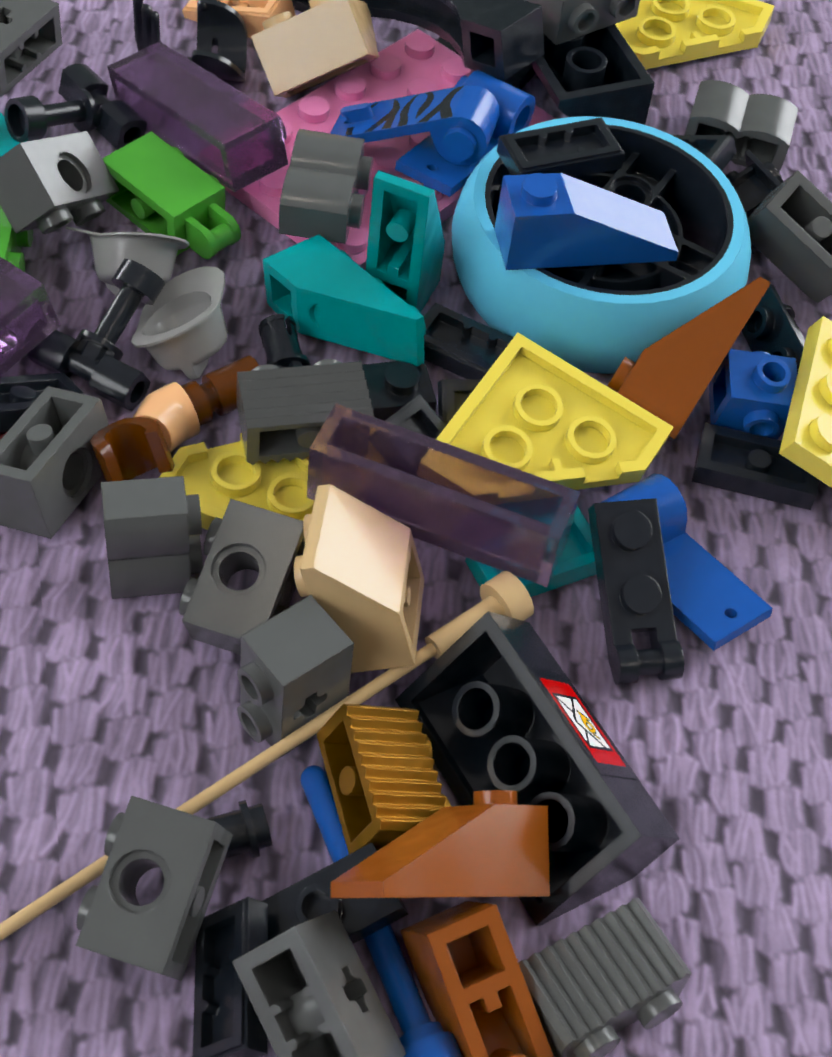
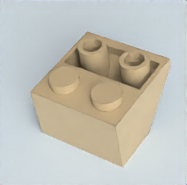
[251,0,379,98]
[294,484,425,673]

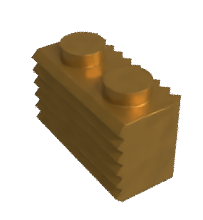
[316,704,451,854]

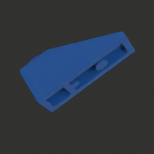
[494,173,679,270]

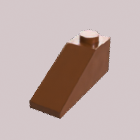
[607,276,771,441]
[331,790,550,898]
[400,901,554,1057]

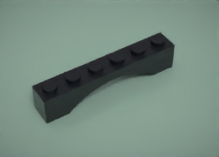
[292,0,544,81]

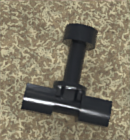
[4,63,148,150]
[24,259,165,412]

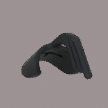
[133,0,248,82]

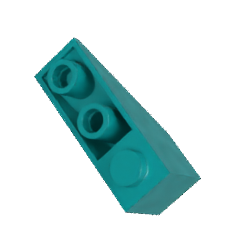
[262,234,426,367]

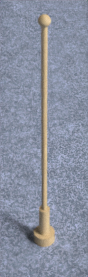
[0,571,534,941]

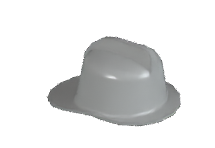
[65,226,189,296]
[131,266,228,380]

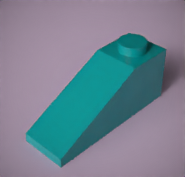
[366,170,445,313]

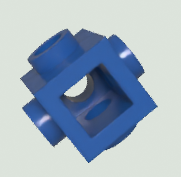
[708,349,797,439]

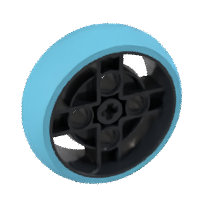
[451,116,751,374]

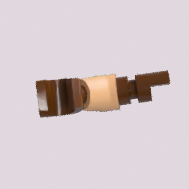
[90,355,260,482]

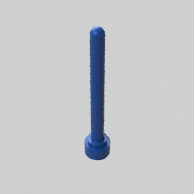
[300,765,463,1057]

